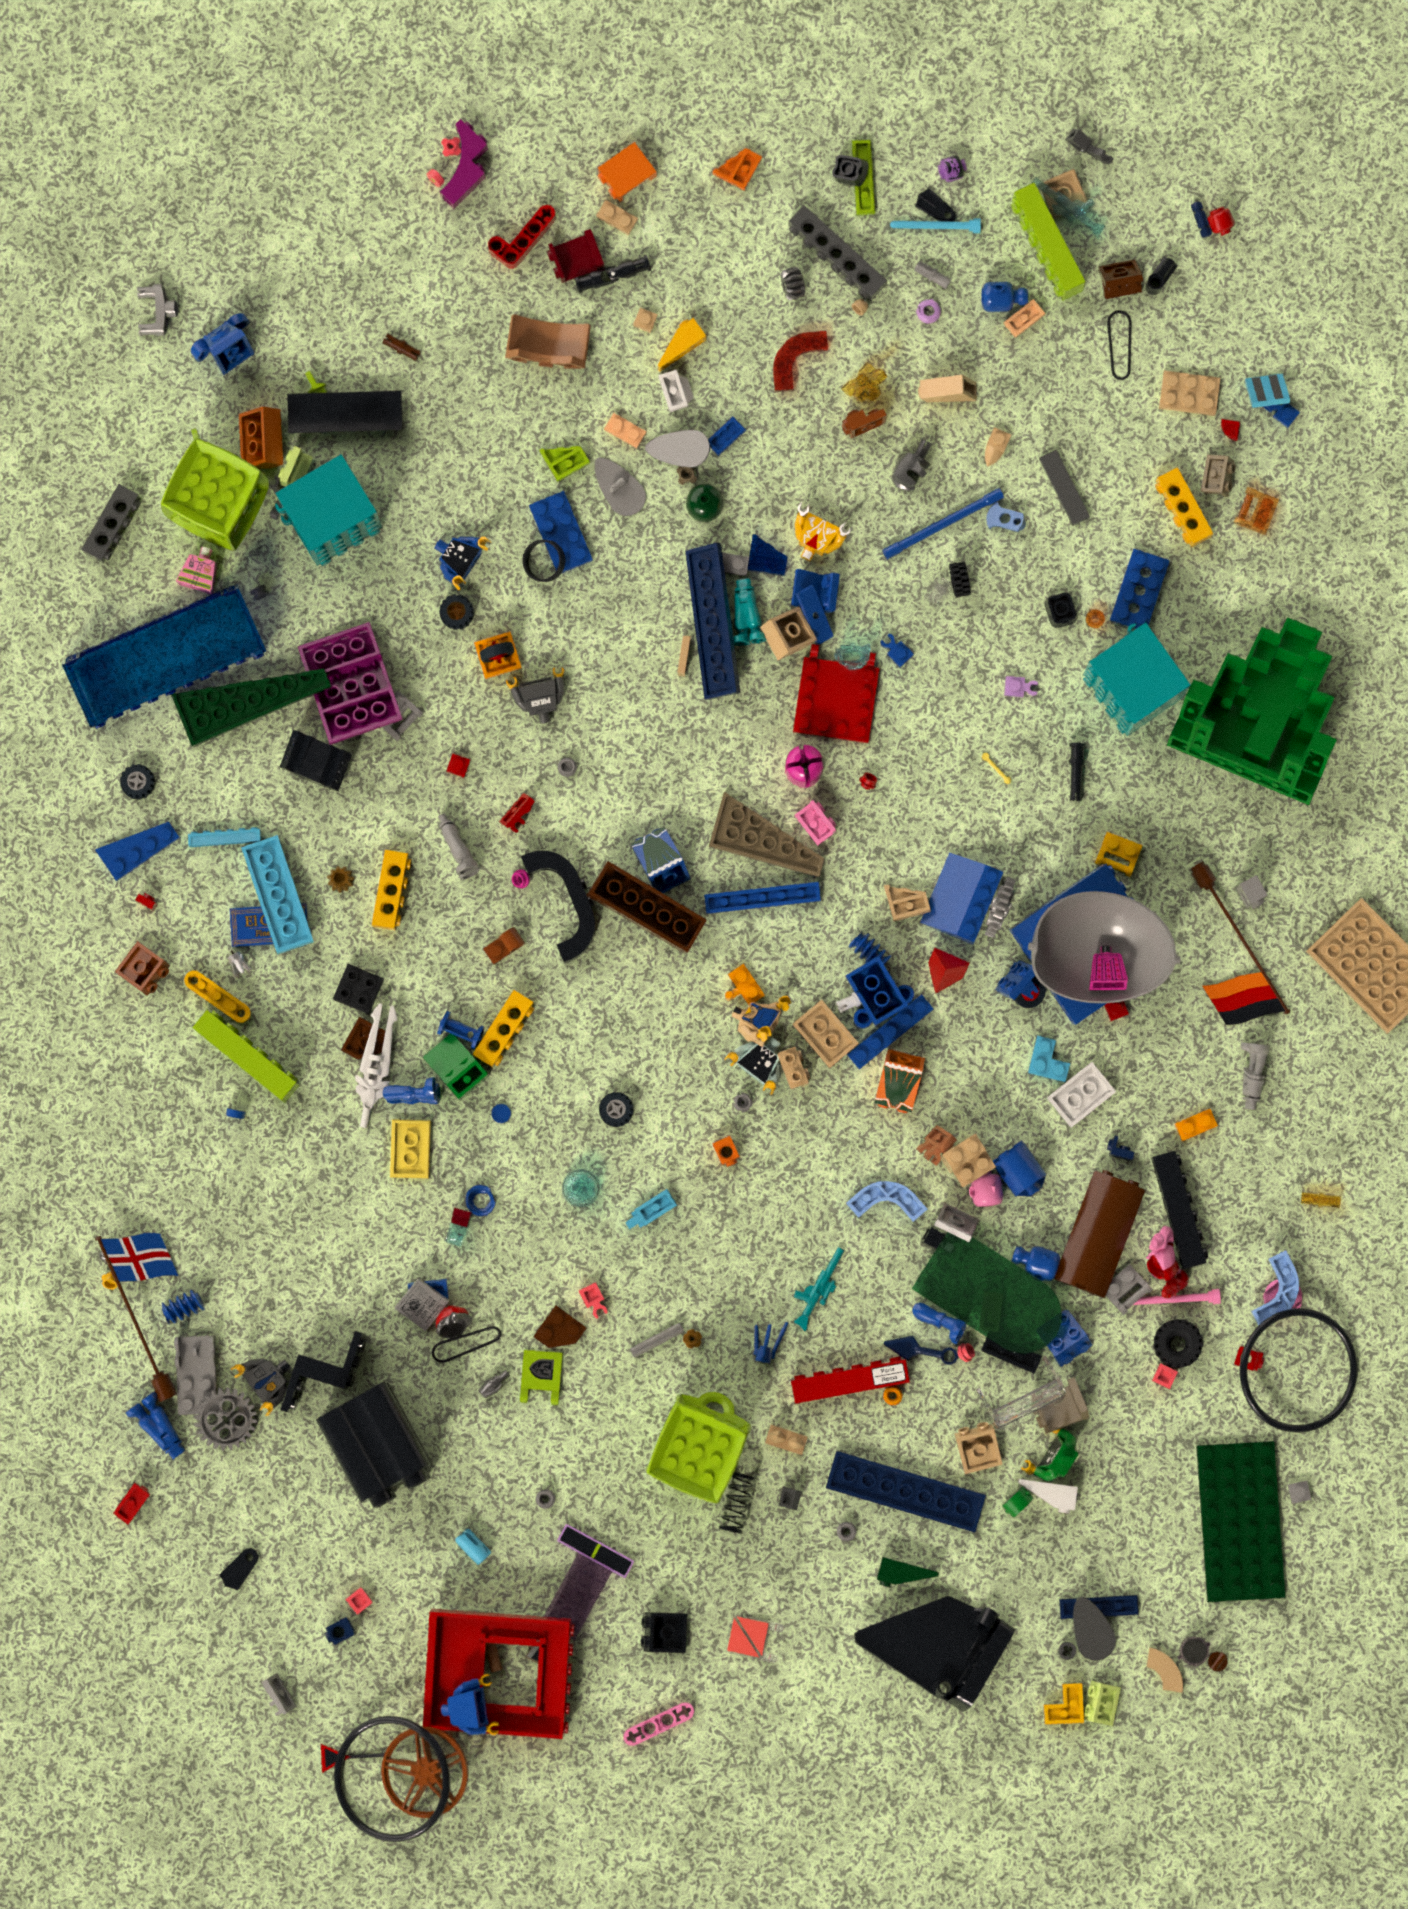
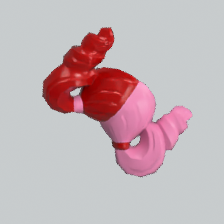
[1146,1226,1189,1299]

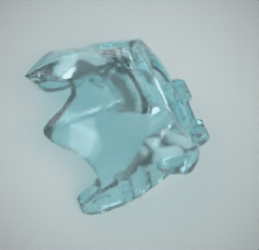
[834,643,871,671]

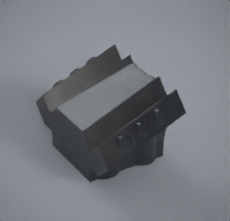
[280,730,352,791]

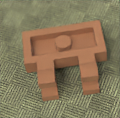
[916,1125,957,1166]

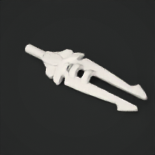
[355,1003,397,1128]

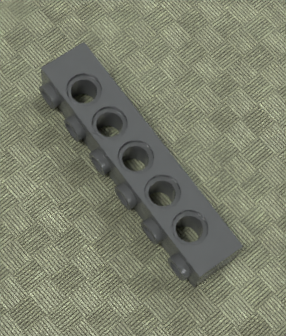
[788,205,887,301]

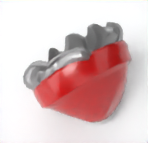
[435,1305,473,1339]

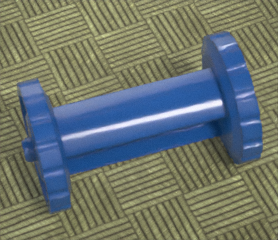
[437,1011,485,1050]

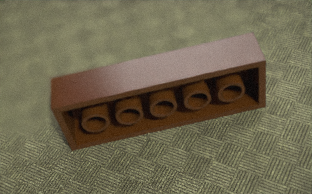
[586,861,707,954]

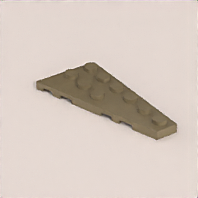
[709,792,825,878]

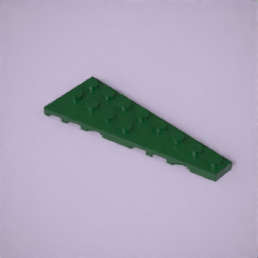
[171,669,332,747]

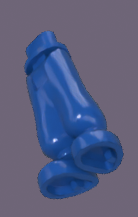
[125,1391,186,1460]

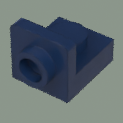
[1107,1135,1135,1161]

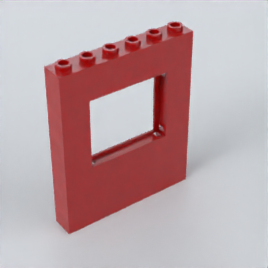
[423,1609,575,1739]

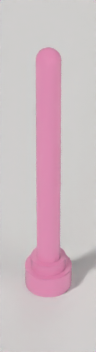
[1133,1289,1221,1305]

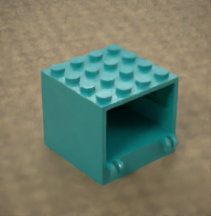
[275,454,382,566]
[1083,622,1191,737]

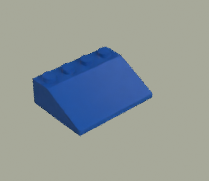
[920,852,1003,945]

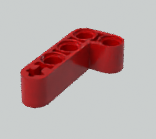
[488,205,556,269]

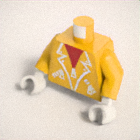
[795,502,853,562]

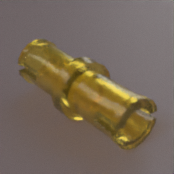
[1301,1192,1341,1208]

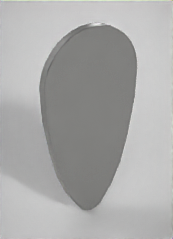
[645,430,710,468]
[595,457,646,516]

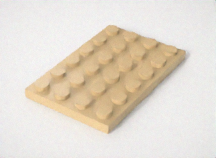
[1306,898,1408,1034]

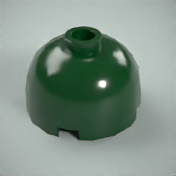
[686,484,723,522]

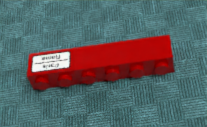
[791,1356,910,1404]

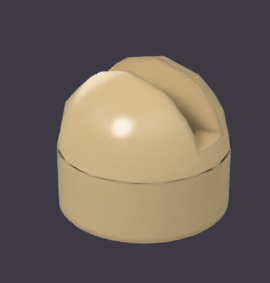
[851,299,868,316]

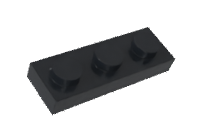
[981,1333,1042,1374]

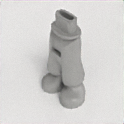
[438,813,480,880]

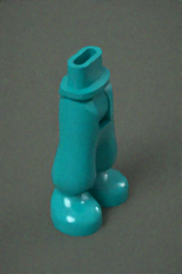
[733,578,766,646]

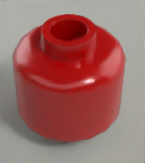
[1207,206,1235,236]

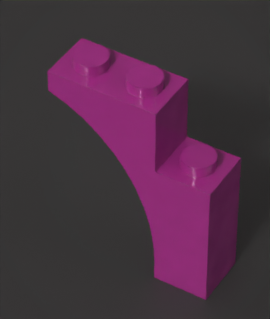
[440,119,488,209]

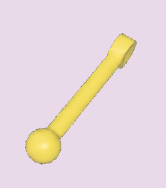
[982,753,1012,784]

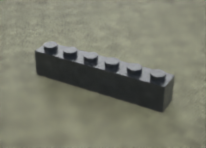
[1151,1151,1208,1270]

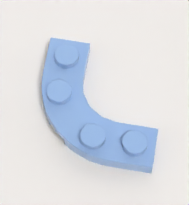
[846,1181,928,1222]
[1251,1250,1299,1325]

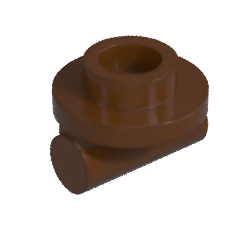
[1208,1652,1228,1672]

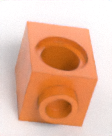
[712,1136,740,1167]

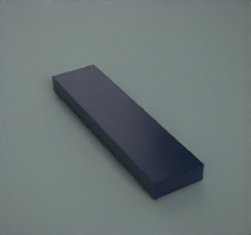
[1059,1595,1139,1619]

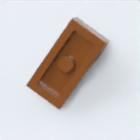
[483,927,526,965]

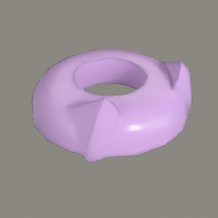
[916,299,941,324]

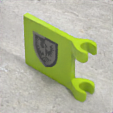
[520,1350,562,1405]

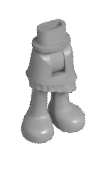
[1241,1042,1270,1110]

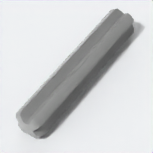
[630,1323,684,1357]

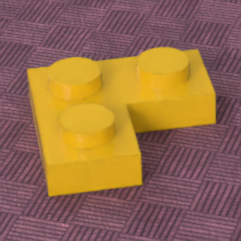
[1044,1683,1084,1724]

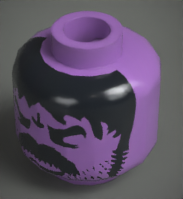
[938,155,967,183]

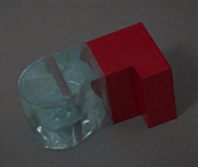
[446,1208,472,1247]

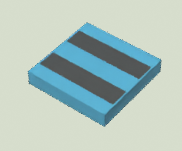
[1245,374,1290,408]

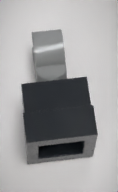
[920,1227,955,1253]

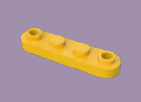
[184,970,251,1023]

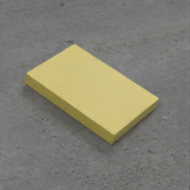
[390,1120,431,1179]

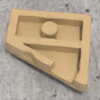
[884,885,931,922]

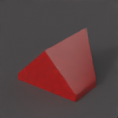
[928,948,970,994]

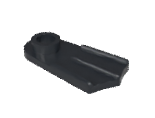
[915,188,956,222]
[219,1548,259,1590]

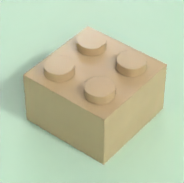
[760,606,817,660]

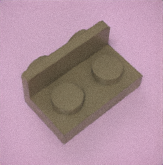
[1201,455,1236,497]

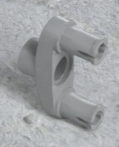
[137,284,178,336]

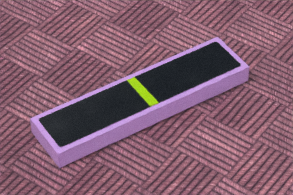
[557,1524,635,1578]

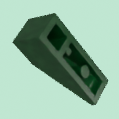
[876,1557,939,1587]

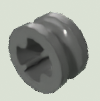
[250,585,269,601]
[1058,1642,1076,1660]

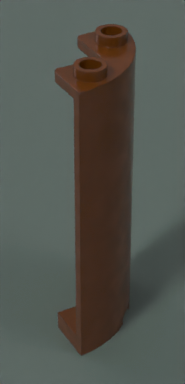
[1054,1170,1145,1299]

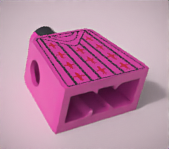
[1089,945,1128,990]

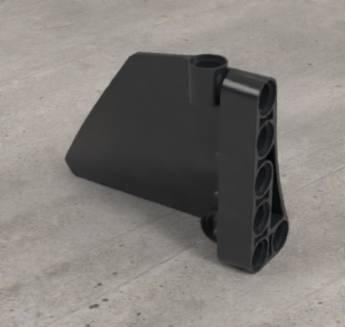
[854,1596,1016,1712]

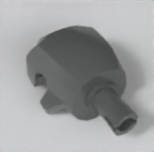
[891,439,932,492]

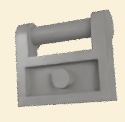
[382,690,423,742]
[1106,1264,1153,1315]

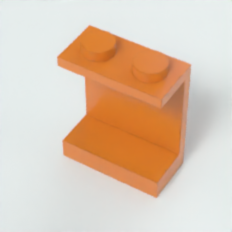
[597,142,657,202]

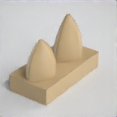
[765,1425,808,1455]

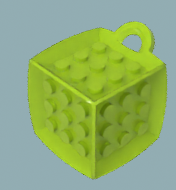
[161,428,269,551]
[645,1392,752,1504]

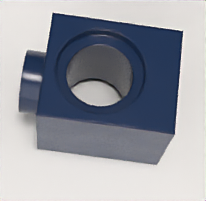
[324,1617,356,1645]

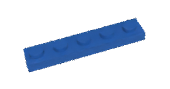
[847,994,934,1070]

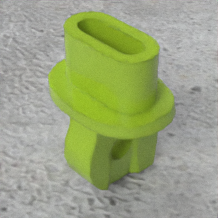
[305,371,327,393]

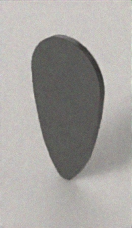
[1073,1597,1116,1661]

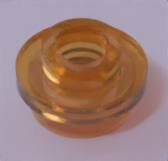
[1086,609,1105,629]

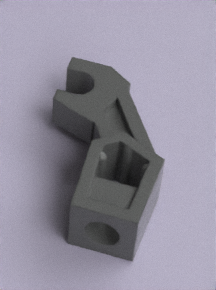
[1065,129,1114,164]

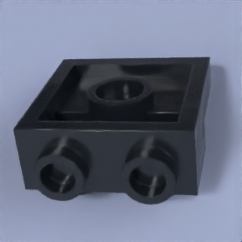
[641,1612,687,1653]

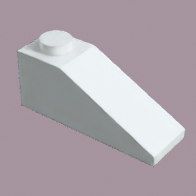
[1018,1479,1078,1514]

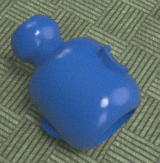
[981,282,1028,312]
[1011,1246,1061,1281]

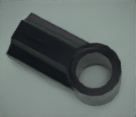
[1145,257,1178,295]

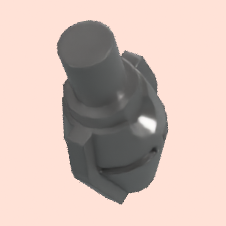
[478,1370,510,1399]

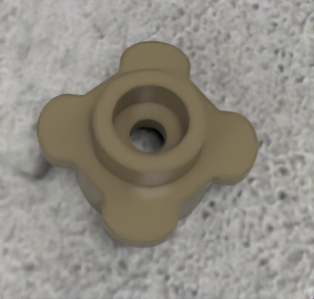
[677,467,697,485]

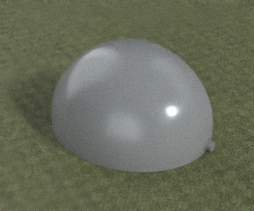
[1028,891,1181,1003]

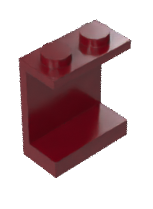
[546,229,604,283]

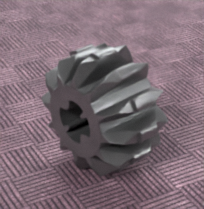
[780,267,805,300]

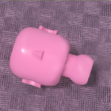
[969,1171,1003,1207]

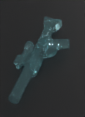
[1032,177,1105,239]

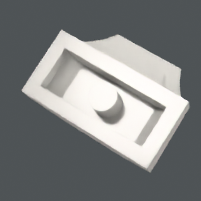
[658,370,694,412]

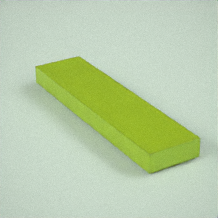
[852,140,875,215]

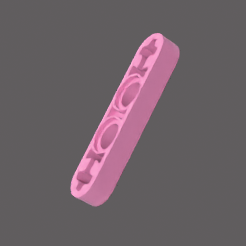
[623,1702,694,1746]

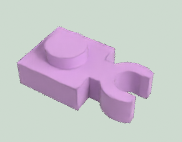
[1004,676,1038,697]

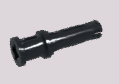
[1069,743,1086,801]

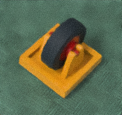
[474,631,522,680]

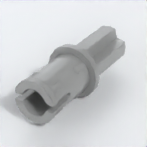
[914,261,951,289]

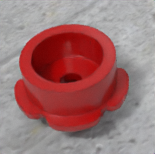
[859,772,878,790]

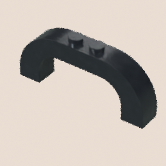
[521,850,595,964]

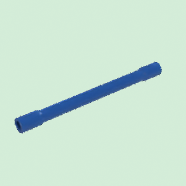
[882,488,1004,560]

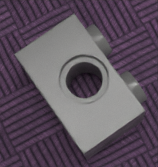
[1236,875,1268,909]

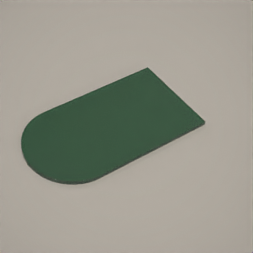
[912,1232,1062,1353]

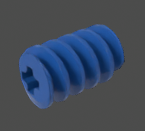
[849,931,891,965]
[161,1289,205,1325]

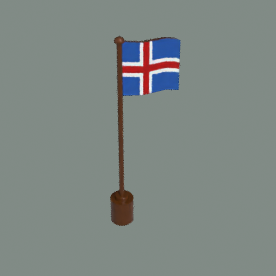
[95,1233,178,1402]

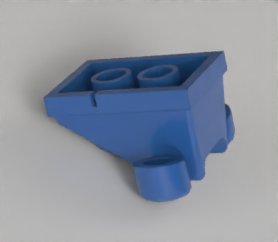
[191,313,255,375]
[845,956,914,1029]

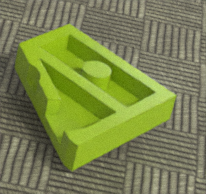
[539,446,590,482]

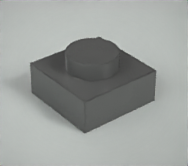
[778,1487,802,1510]

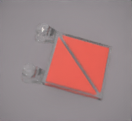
[725,1614,784,1663]

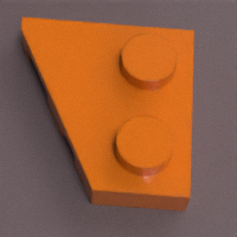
[712,148,762,191]

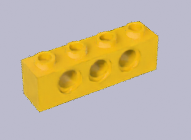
[1155,467,1214,547]
[372,850,412,931]
[472,990,535,1068]

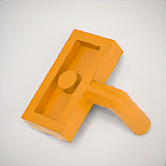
[725,964,765,1006]

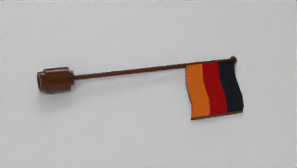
[1190,861,1291,1025]

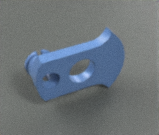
[986,502,1026,532]

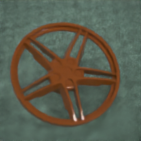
[381,1726,469,1818]

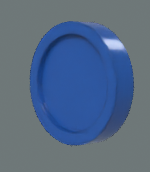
[492,1104,511,1123]

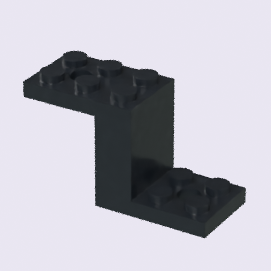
[280,1331,367,1413]

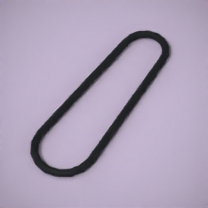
[1107,311,1132,380]
[431,1326,501,1363]

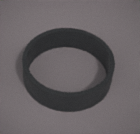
[522,539,565,582]

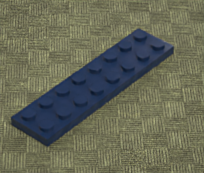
[685,543,740,700]
[826,1451,986,1533]

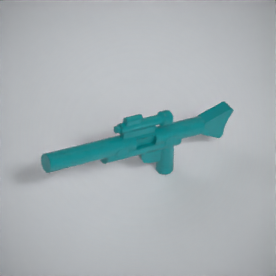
[793,1247,844,1331]

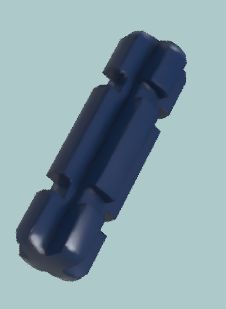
[1191,201,1212,238]

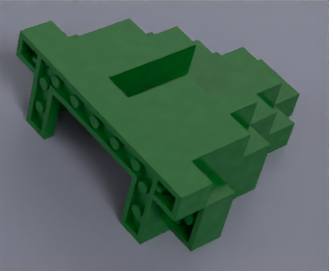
[1167,617,1337,805]

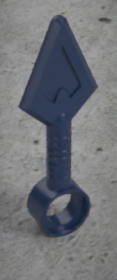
[884,1336,958,1365]

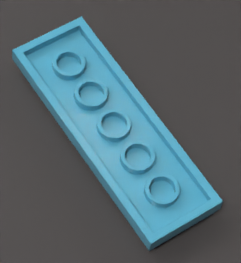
[241,835,314,955]

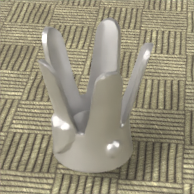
[227,950,252,979]

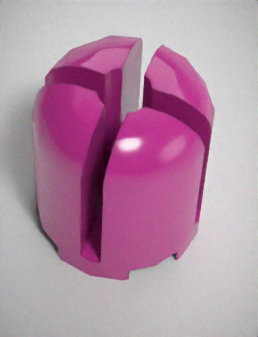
[785,745,823,788]

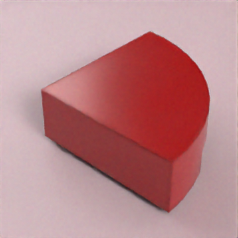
[1221,419,1240,441]

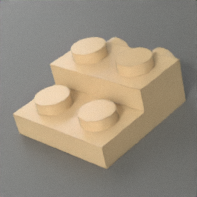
[954,1422,1003,1474]

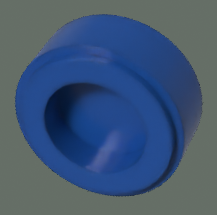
[226,1108,246,1119]

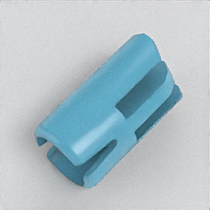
[455,1529,491,1565]

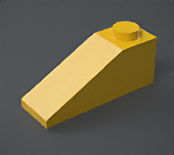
[658,318,706,372]

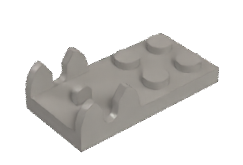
[174,1336,217,1415]

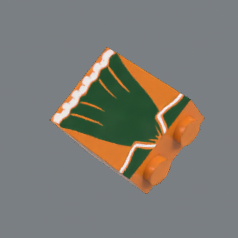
[874,1049,925,1113]

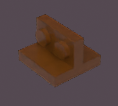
[1098,259,1143,299]

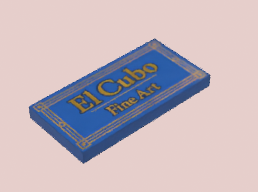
[230,903,308,947]

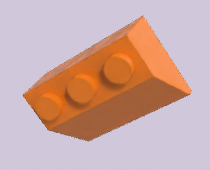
[239,406,283,469]

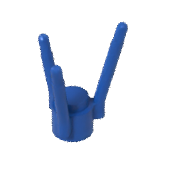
[753,1322,789,1363]

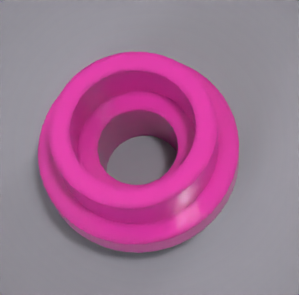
[512,869,530,888]

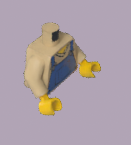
[732,995,791,1047]

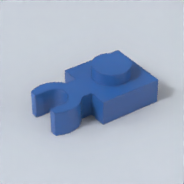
[880,633,914,668]

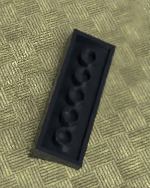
[287,390,403,433]

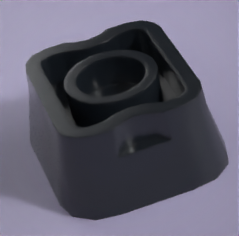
[832,155,869,186]
[1045,592,1077,628]

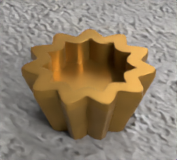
[327,866,354,893]

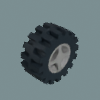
[120,764,155,800]
[599,1092,634,1127]

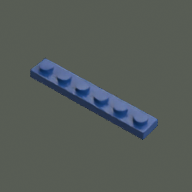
[704,882,821,914]

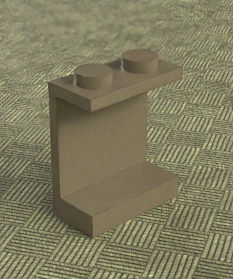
[1029,1377,1089,1434]

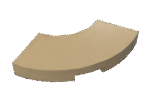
[1146,1647,1183,1693]

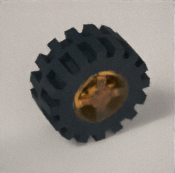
[439,594,474,630]

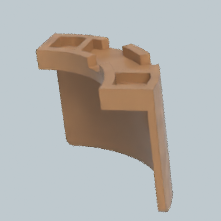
[505,314,591,369]

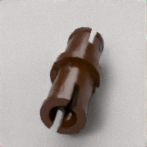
[382,333,421,362]

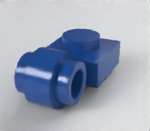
[1263,403,1300,428]

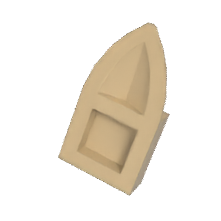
[985,427,1011,466]

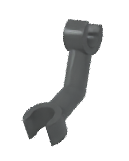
[269,476,282,520]

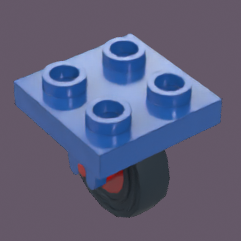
[995,960,1046,1008]

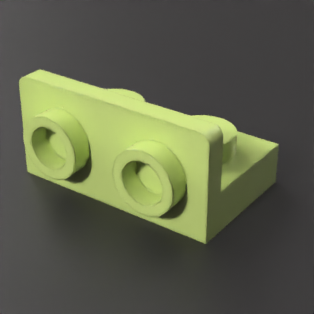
[1084,1681,1121,1726]

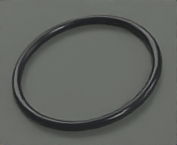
[1239,1308,1358,1433]
[334,1716,450,1842]

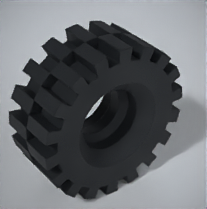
[1153,1319,1203,1368]

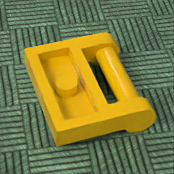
[1094,832,1143,877]

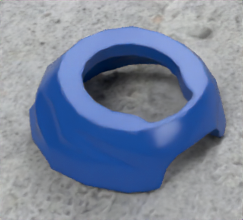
[465,1185,496,1217]

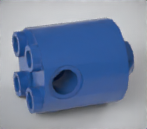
[993,1140,1047,1197]

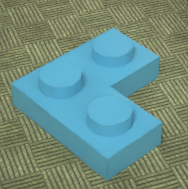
[1028,1035,1070,1082]

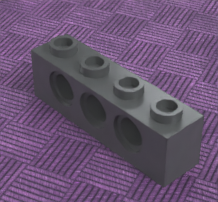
[81,484,141,564]

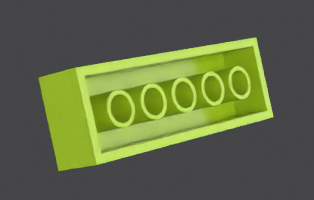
[1010,183,1086,301]
[192,1010,300,1103]

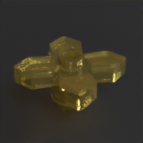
[841,363,888,402]

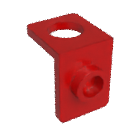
[1234,1346,1265,1372]

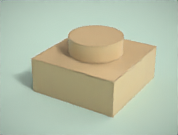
[633,308,658,333]

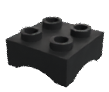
[333,964,384,1015]

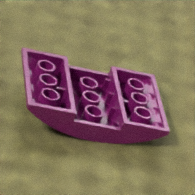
[297,622,403,745]

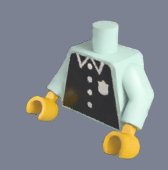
[724,1038,782,1095]

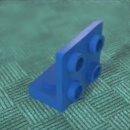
[791,569,840,613]

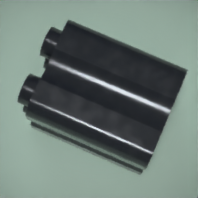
[316,1381,433,1508]

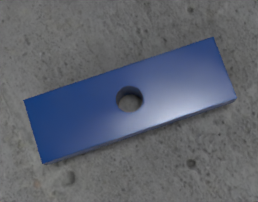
[796,585,834,645]

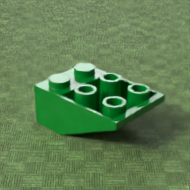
[423,1033,489,1101]

